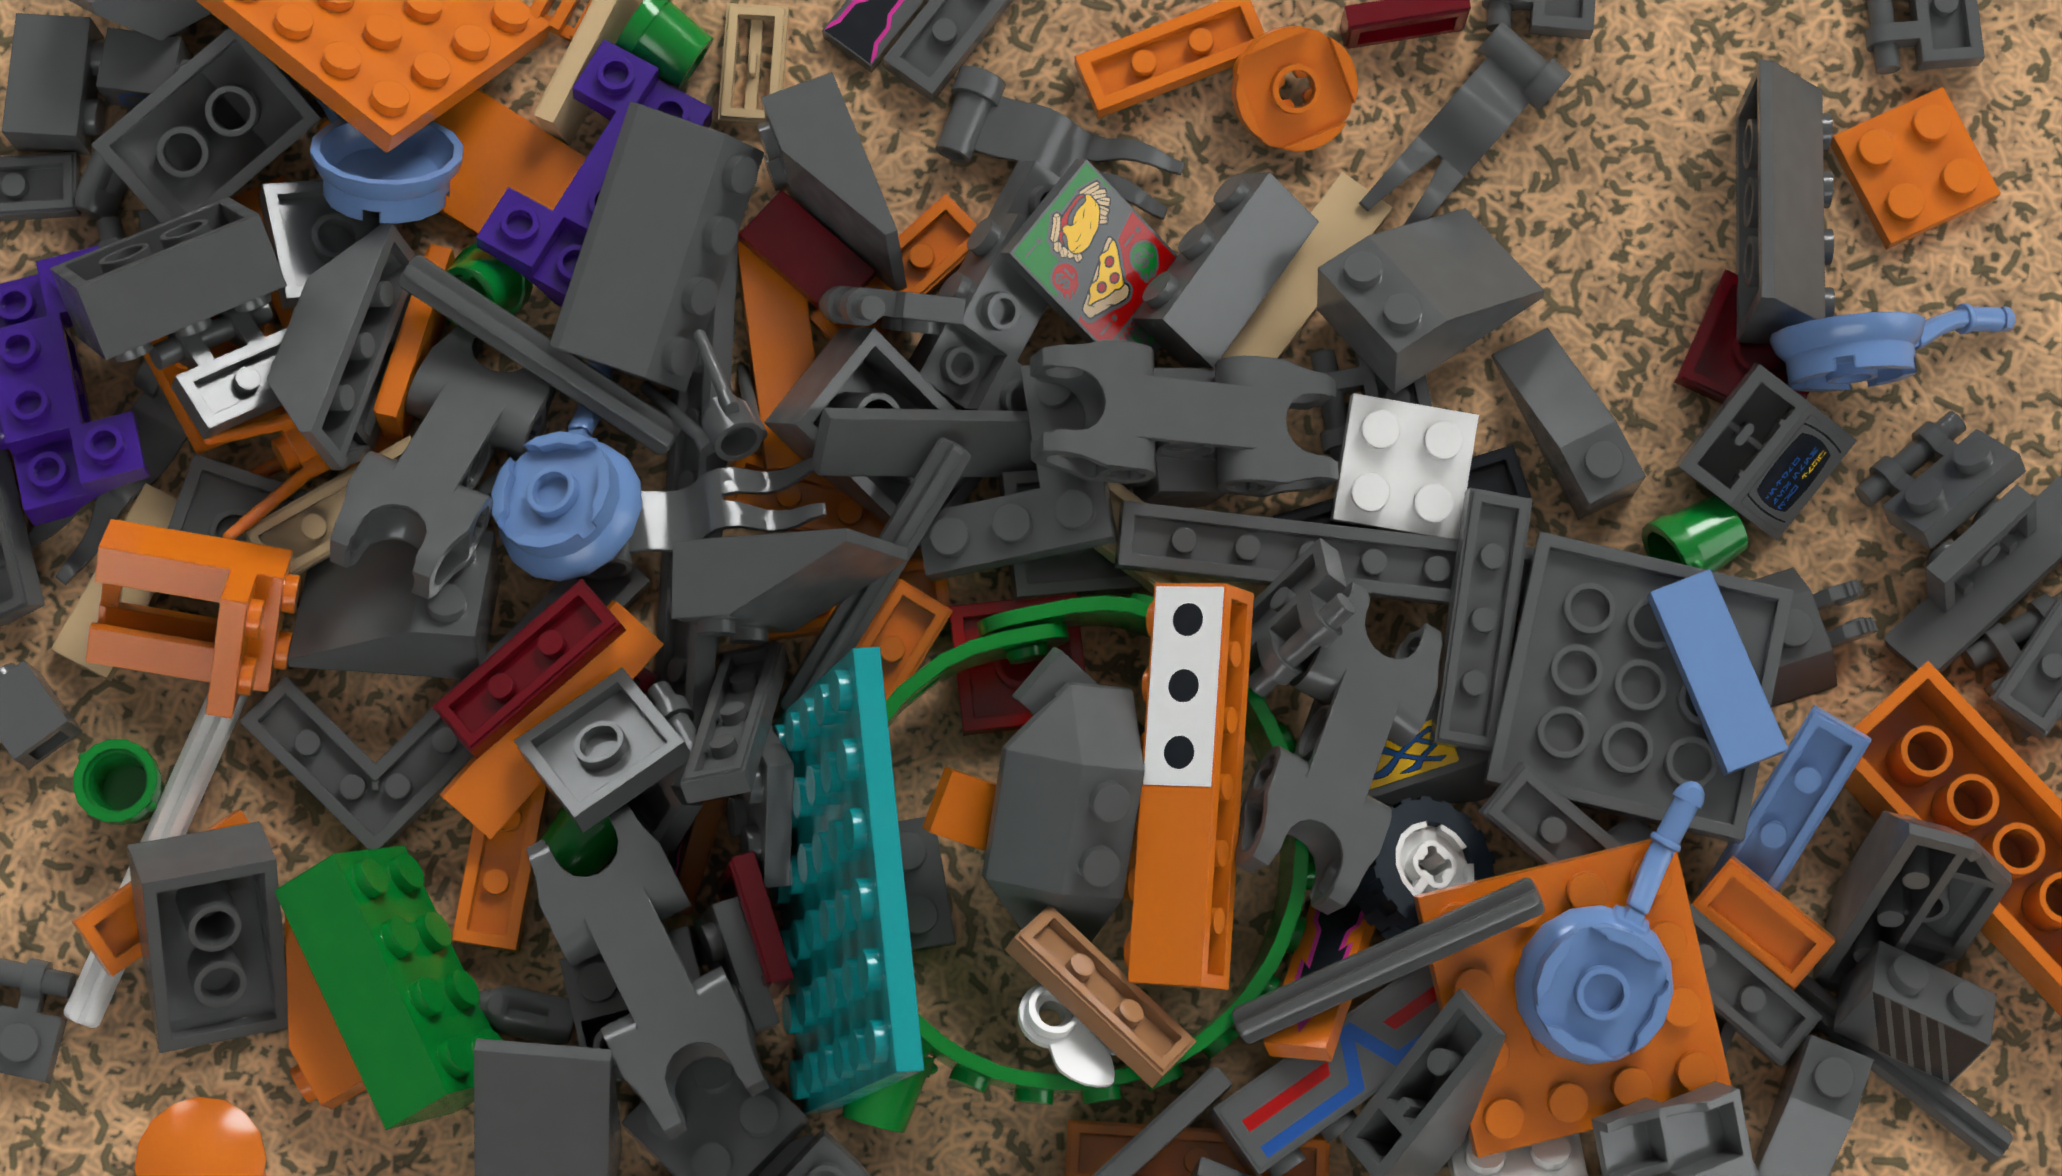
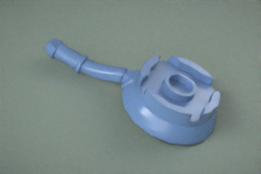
[298,83,463,224]
[1770,303,2016,392]
[491,361,642,581]
[1514,781,1705,1065]

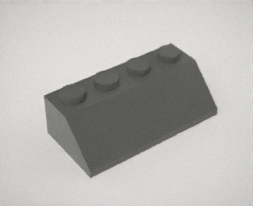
[1736,60,1835,344]
[549,102,765,393]

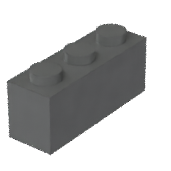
[1132,172,1319,368]

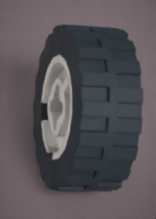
[1352,796,1497,939]

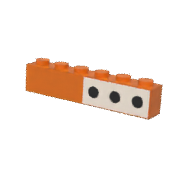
[1124,583,1254,990]

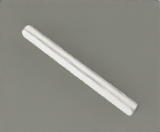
[64,694,248,1028]

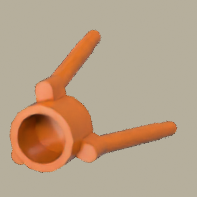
[203,412,330,540]

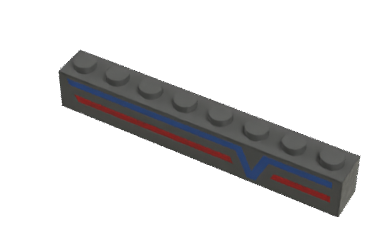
[1207,818,1652,1176]

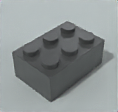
[50,197,287,362]

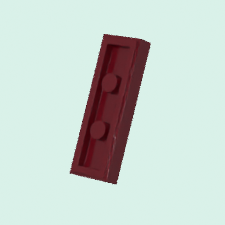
[432,578,627,759]

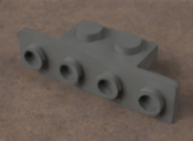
[1885,476,2062,673]

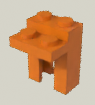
[86,519,301,719]

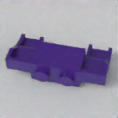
[476,39,713,307]
[0,246,150,526]

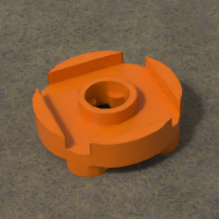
[1231,26,1358,152]

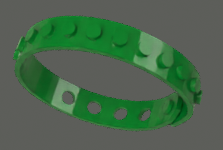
[886,593,1316,1105]

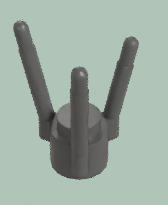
[640,329,768,461]

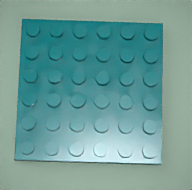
[770,647,924,1115]

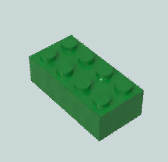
[274,845,503,1130]

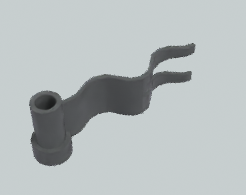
[1359,21,1571,226]
[935,65,1185,220]
[28,360,188,585]
[585,458,827,580]

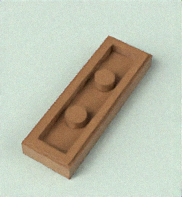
[1004,905,1197,1088]

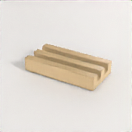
[718,3,789,128]

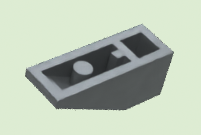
[1491,328,1646,520]
[1340,989,1506,1176]
[1754,1035,1874,1176]

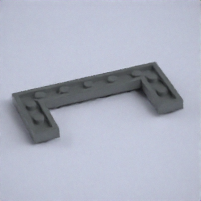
[239,454,652,849]

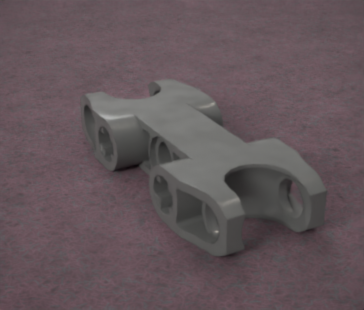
[330,325,556,599]
[1030,339,1339,497]
[1235,582,1442,915]
[526,803,769,1139]

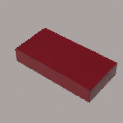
[1340,0,1471,49]
[739,190,875,311]

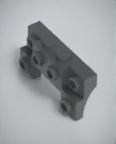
[908,160,1060,411]
[1592,1081,1759,1176]

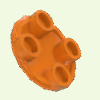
[134,1097,267,1176]

